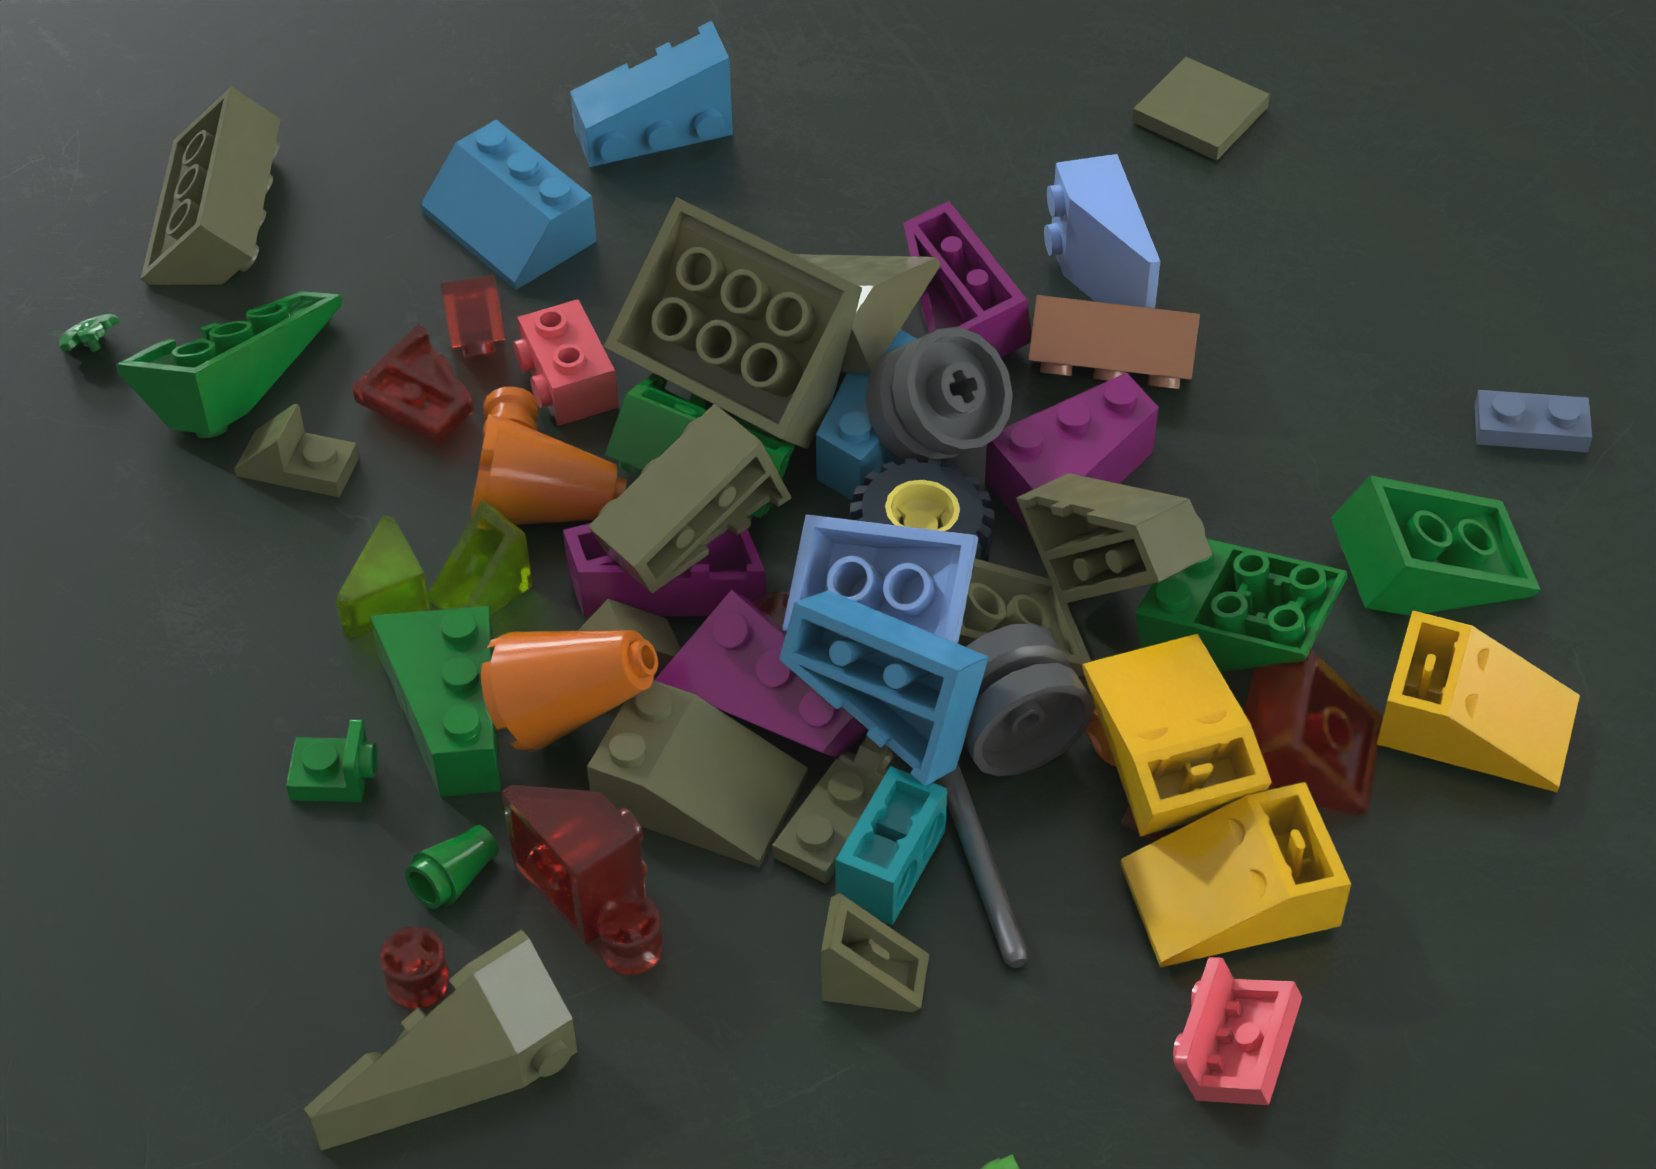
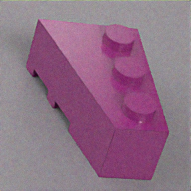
[903,201,1032,357]
[985,373,1159,536]
[563,523,767,617]
[654,590,867,759]

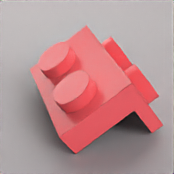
[1173,957,1302,1105]

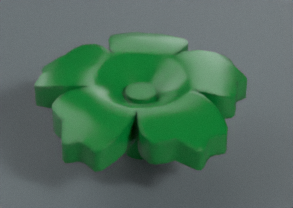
[57,314,120,352]

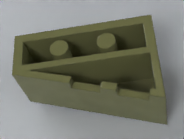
[588,404,792,593]
[1016,473,1213,604]

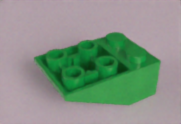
[1135,539,1348,672]

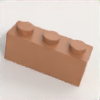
[1029,295,1200,389]

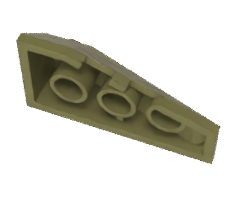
[304,930,578,1151]

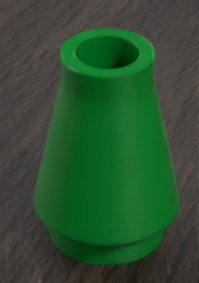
[405,825,499,909]

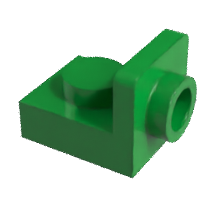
[286,719,378,802]

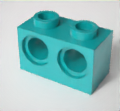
[835,766,947,925]

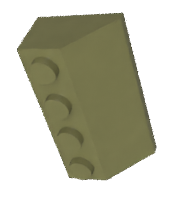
[140,86,281,285]

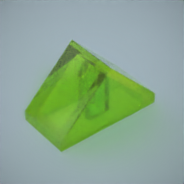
[426,501,532,615]
[336,515,431,639]

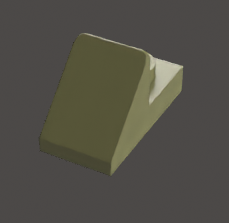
[235,404,360,497]

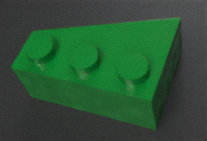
[605,373,795,519]
[370,606,501,797]

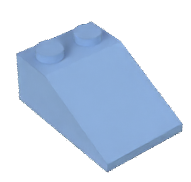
[1044,154,1161,309]
[782,515,978,644]

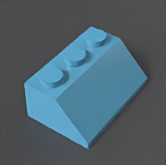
[421,120,597,290]

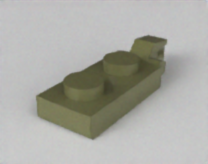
[772,736,896,884]

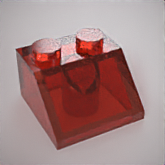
[1244,649,1383,815]
[501,785,647,944]

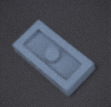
[1474,390,1592,452]

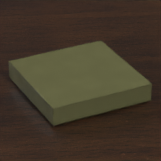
[1132,57,1270,161]

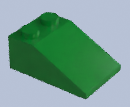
[1331,475,1541,616]

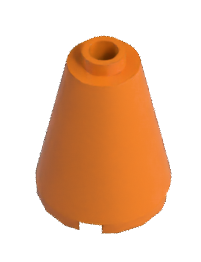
[469,414,627,527]
[481,630,658,752]

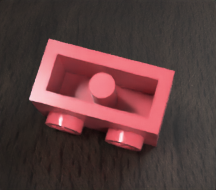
[513,299,619,427]

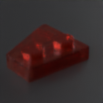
[352,324,474,445]

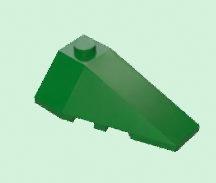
[116,291,343,438]

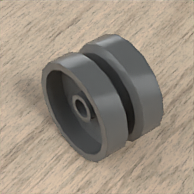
[865,327,1013,463]
[964,623,1094,777]

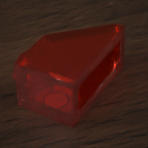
[440,275,505,357]

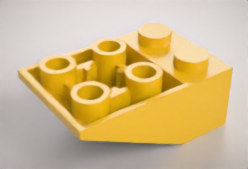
[1377,610,1580,792]
[1082,634,1272,837]
[1120,782,1351,967]

